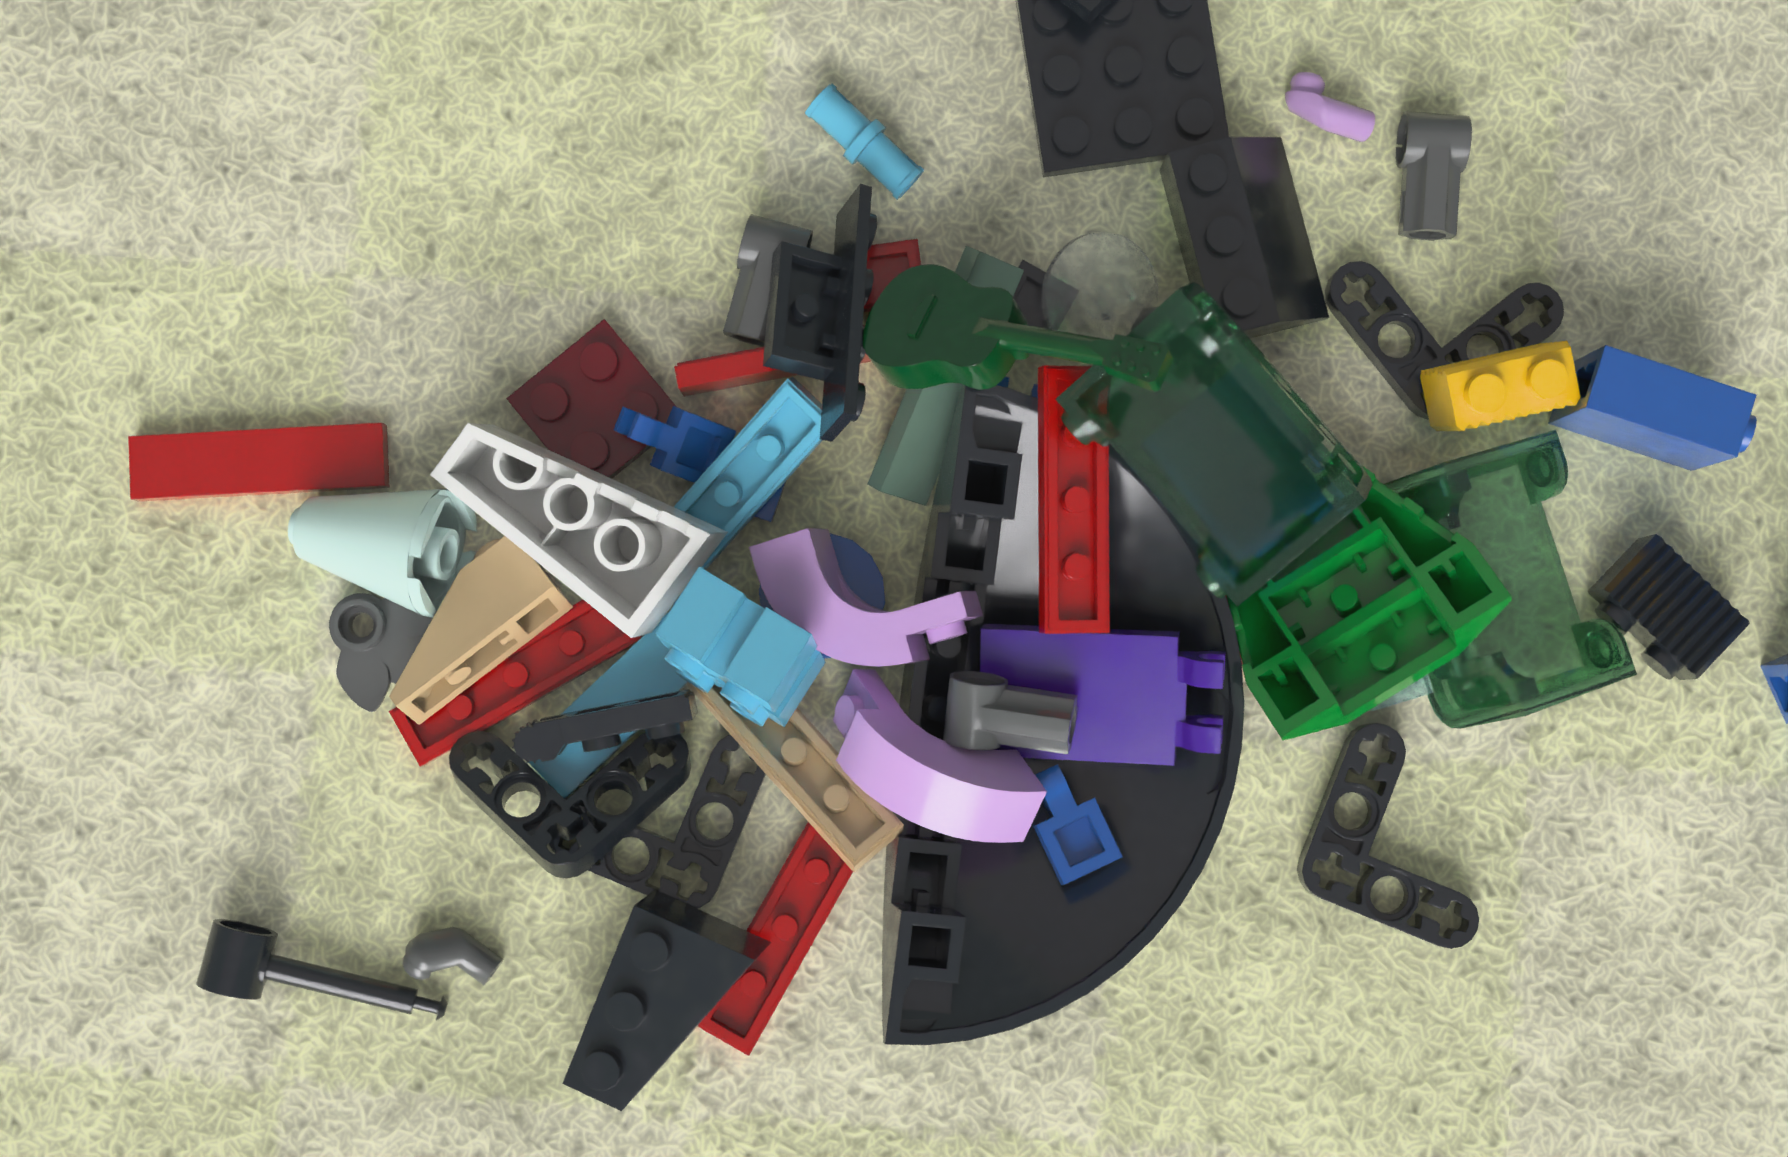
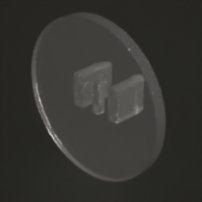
[1042,232,1158,340]

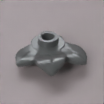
[329,593,433,712]

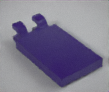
[980,624,1226,766]

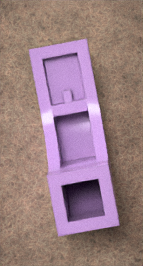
[749,528,983,667]
[833,669,1047,843]

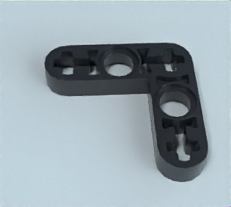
[1325,261,1564,420]
[1297,723,1479,949]
[449,731,691,879]
[553,735,766,909]

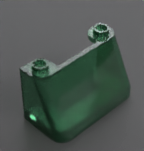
[1056,282,1373,607]
[1384,430,1637,729]

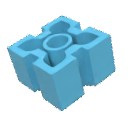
[655,567,826,727]

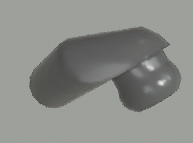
[403,927,504,985]

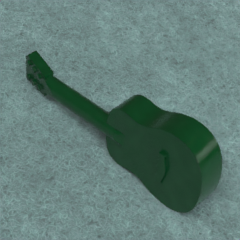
[863,264,1174,392]

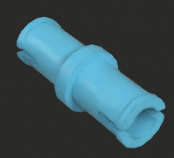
[805,83,924,200]

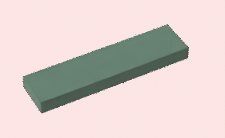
[867,246,1024,506]

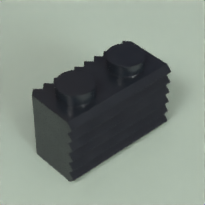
[1588,534,1750,680]

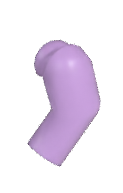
[1285,72,1375,142]

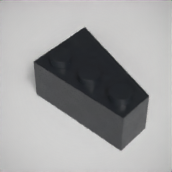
[562,890,771,1111]

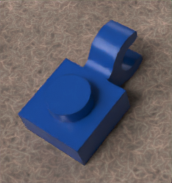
[613,406,736,483]
[1033,764,1123,885]

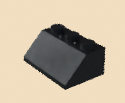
[1160,137,1329,347]

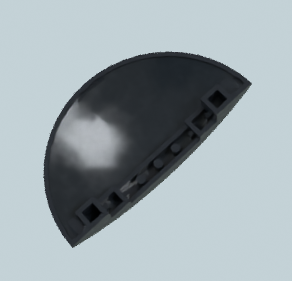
[882,384,1244,1045]

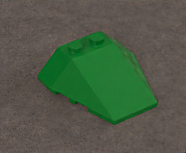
[1210,429,1512,741]

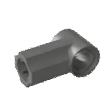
[1395,111,1472,241]
[723,214,813,347]
[943,671,1078,754]

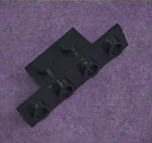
[763,184,877,442]

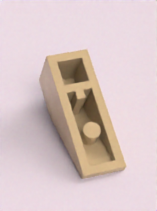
[389,536,573,725]

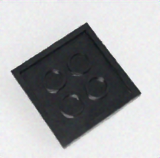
[1015,0,1229,178]

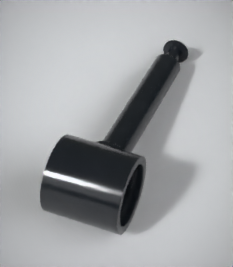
[196,919,448,1021]

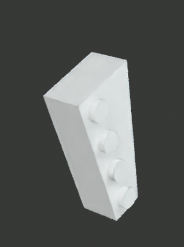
[430,423,728,638]

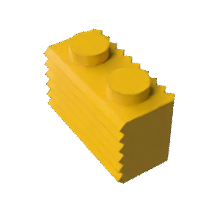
[1420,340,1581,431]

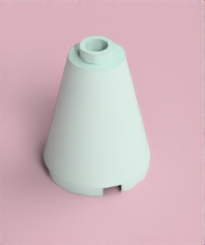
[288,489,477,618]

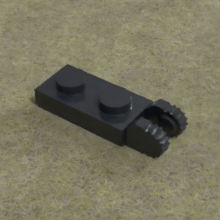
[512,689,698,763]

